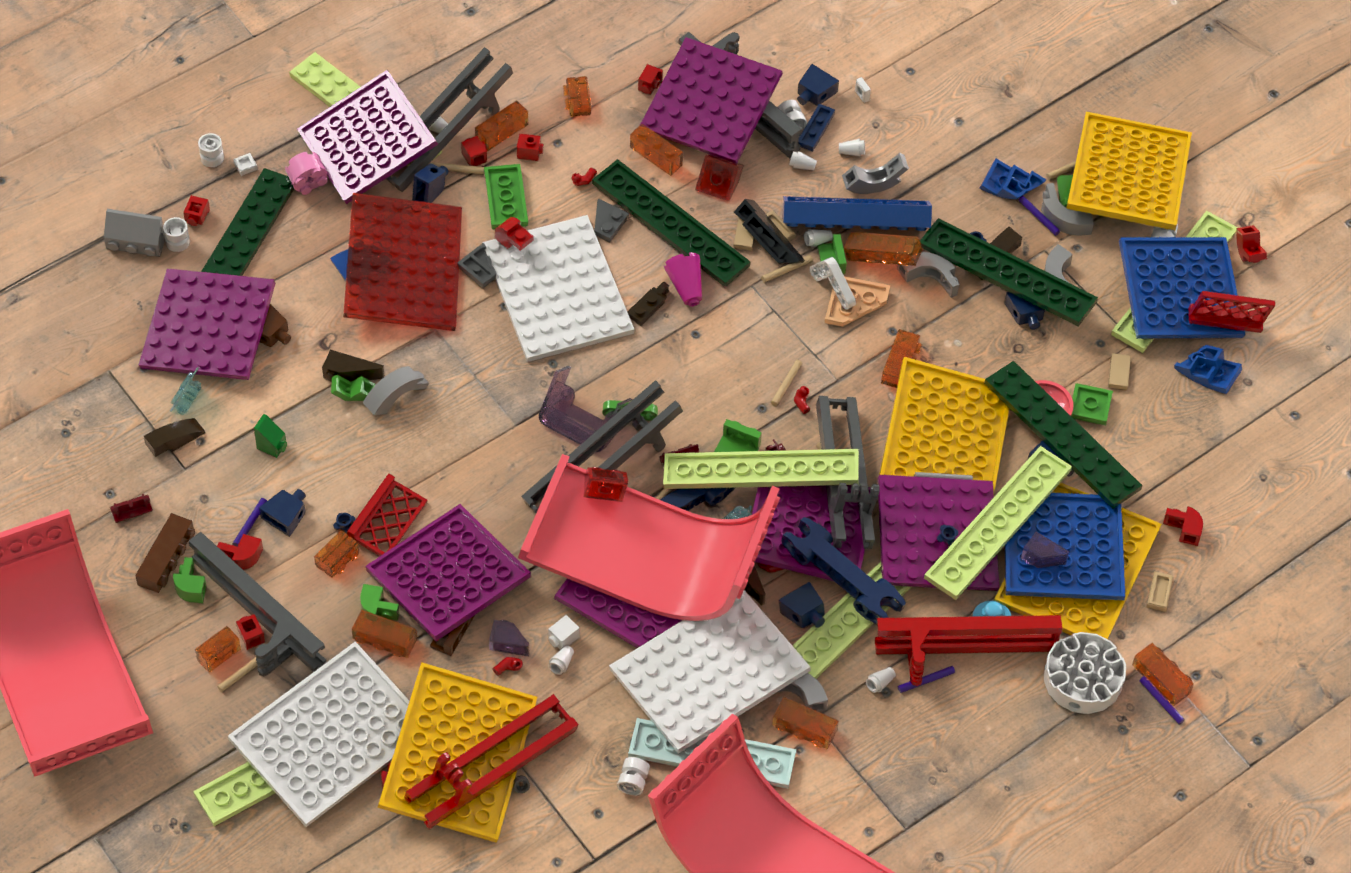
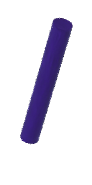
[1018,196,1060,236]
[232,498,267,547]
[898,666,955,693]
[1139,676,1185,725]

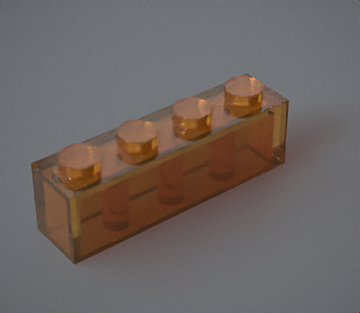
[844,232,923,266]

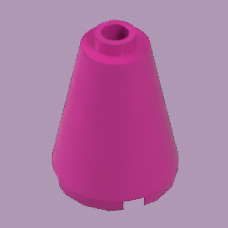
[664,253,702,307]

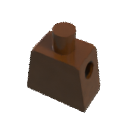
[259,304,291,347]

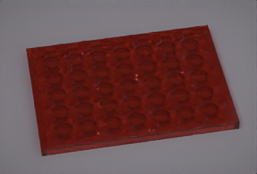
[343,193,462,331]

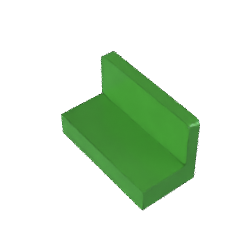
[818,234,847,274]

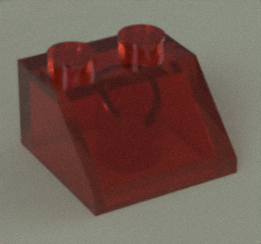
[695,154,744,201]
[583,467,628,502]

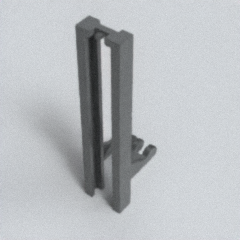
[678,32,802,158]
[386,47,513,192]
[521,380,683,513]
[816,396,879,549]
[189,532,327,677]

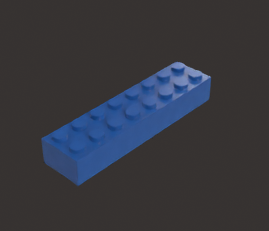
[782,196,932,231]

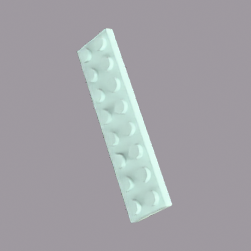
[628,718,796,789]

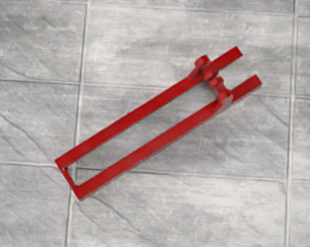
[875,615,1062,687]
[404,694,579,829]

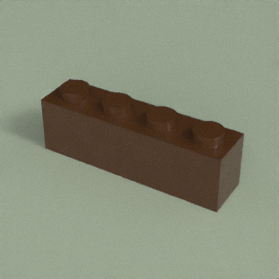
[135,513,195,593]

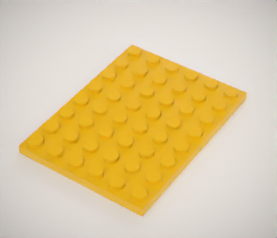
[1066,112,1192,231]
[877,357,1009,492]
[994,483,1162,639]
[377,662,538,843]

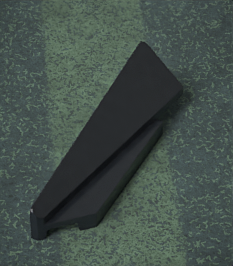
[734,199,805,263]

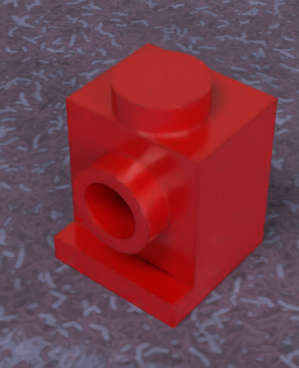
[638,64,663,95]
[183,195,210,226]
[236,614,265,650]

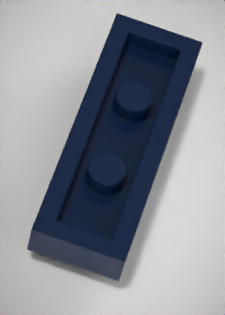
[798,104,835,152]

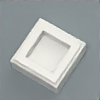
[855,77,871,103]
[233,153,258,176]

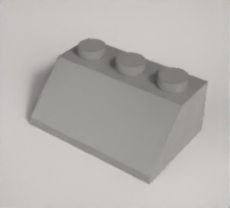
[104,209,165,257]

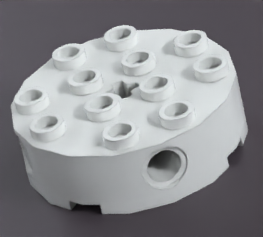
[1044,632,1126,714]

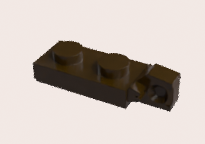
[627,282,670,326]

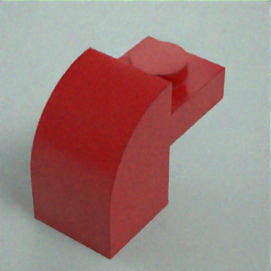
[495,217,534,251]
[1236,225,1267,263]
[1163,506,1203,546]
[217,534,263,570]

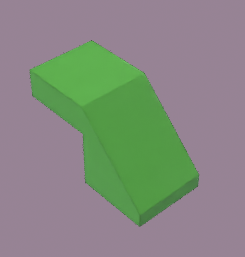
[331,375,376,401]

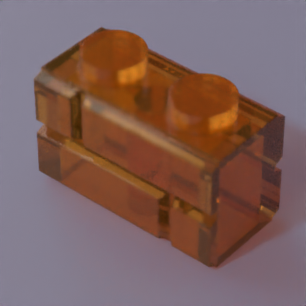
[563,76,591,117]
[314,530,359,578]
[195,626,241,673]

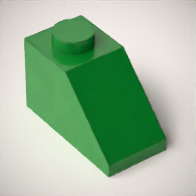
[254,414,287,458]

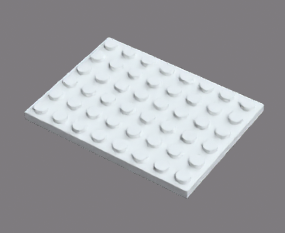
[482,215,634,362]
[609,590,811,754]
[228,642,409,827]

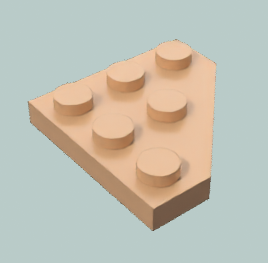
[825,276,890,327]

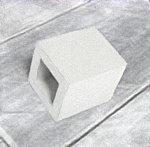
[548,615,580,650]

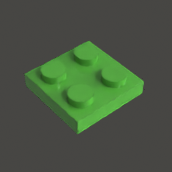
[1071,383,1113,425]

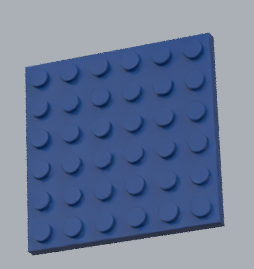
[1119,237,1245,339]
[1005,493,1125,600]

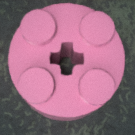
[285,152,328,195]

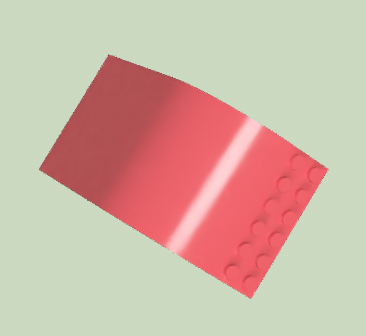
[518,454,780,621]
[0,509,153,777]
[648,714,895,873]

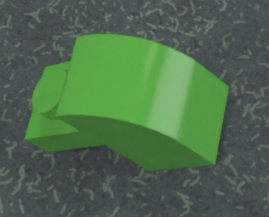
[173,557,207,603]
[360,584,399,624]

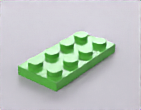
[484,164,528,229]

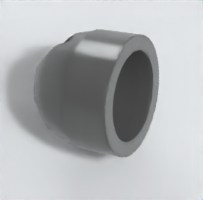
[513,775,530,793]

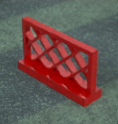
[1189,291,1275,333]
[346,473,428,556]

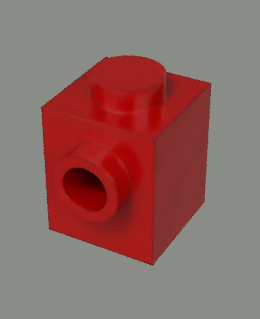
[517,133,544,161]
[461,136,487,166]

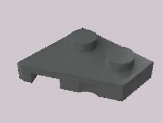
[594,199,629,243]
[457,243,496,288]

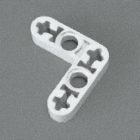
[810,257,856,310]

